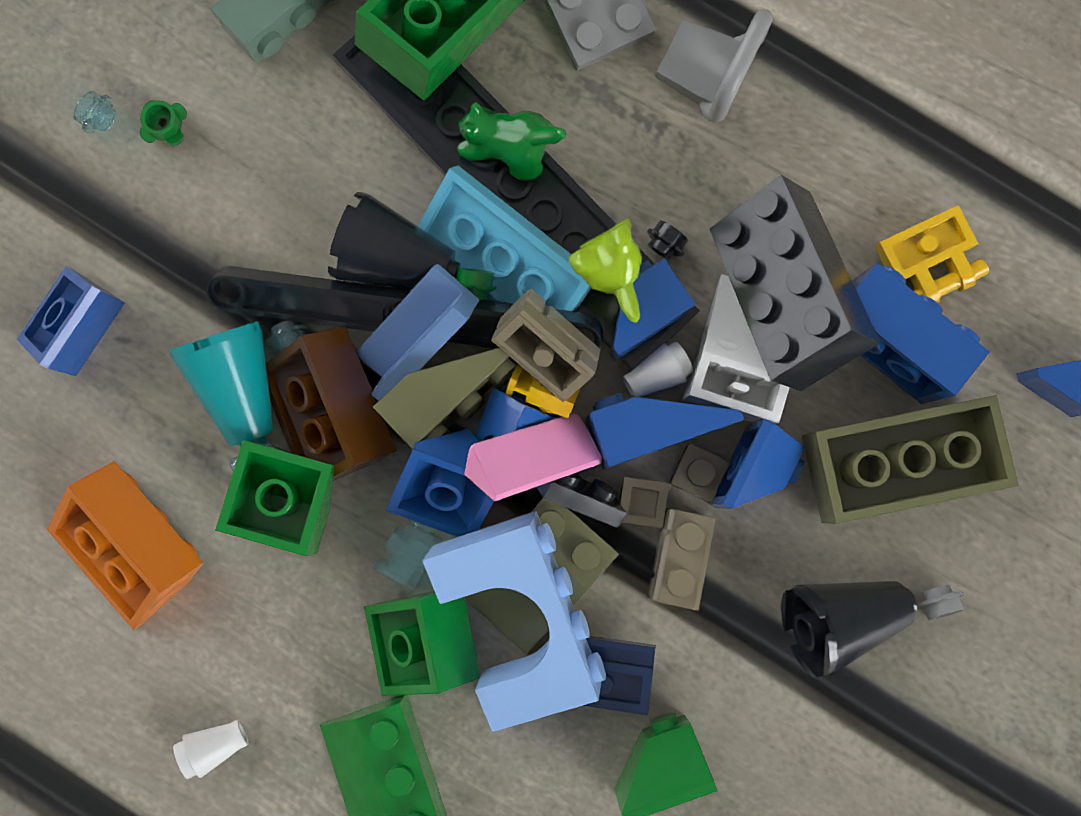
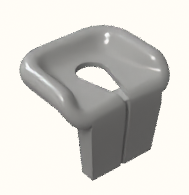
[655,9,773,122]

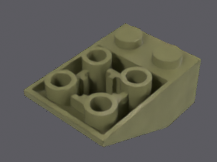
[373,348,517,449]

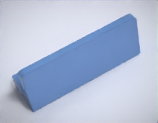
[356,264,479,401]

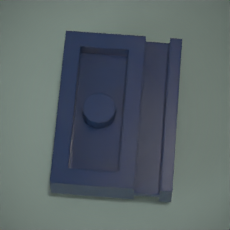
[583,636,656,715]

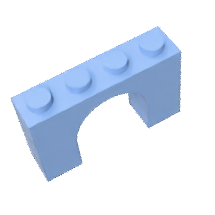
[422,511,606,732]

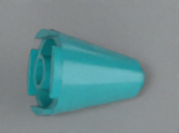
[169,321,274,447]

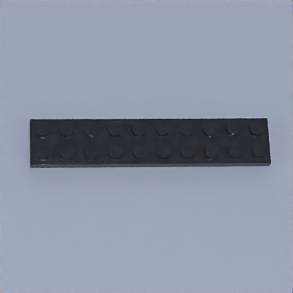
[333,35,700,371]

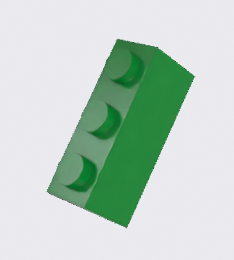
[320,695,447,816]

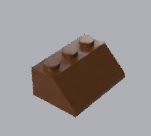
[266,327,397,481]

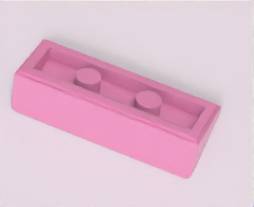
[464,413,602,501]

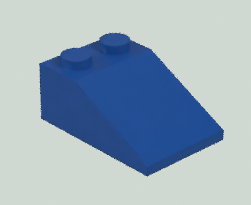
[586,393,744,470]

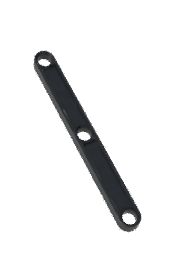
[206,266,603,349]

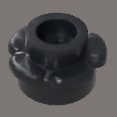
[647,220,688,260]

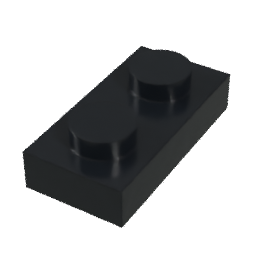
[537,472,627,528]

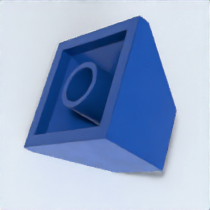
[708,419,805,509]

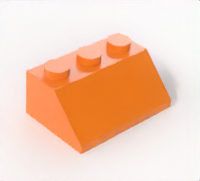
[47,461,203,631]

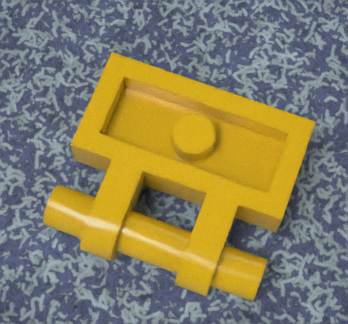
[874,205,989,303]

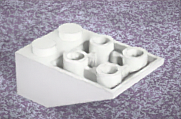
[682,274,790,424]

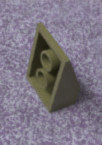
[464,498,619,654]

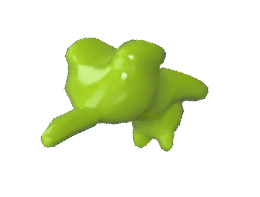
[568,218,642,322]

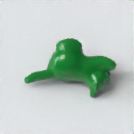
[457,102,566,181]

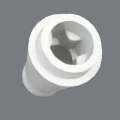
[622,341,694,398]
[173,719,249,779]

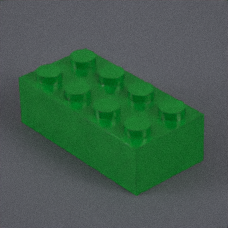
[354,0,525,101]

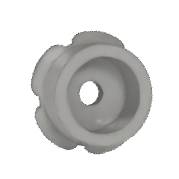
[918,584,965,621]

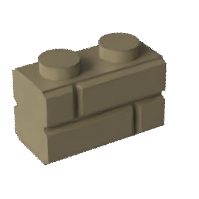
[491,288,601,402]
[647,509,716,610]

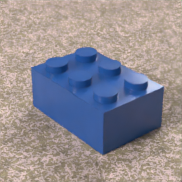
[852,263,990,404]

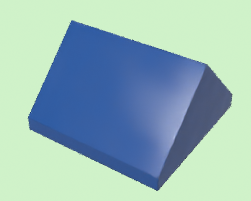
[17,266,125,376]
[386,429,494,537]

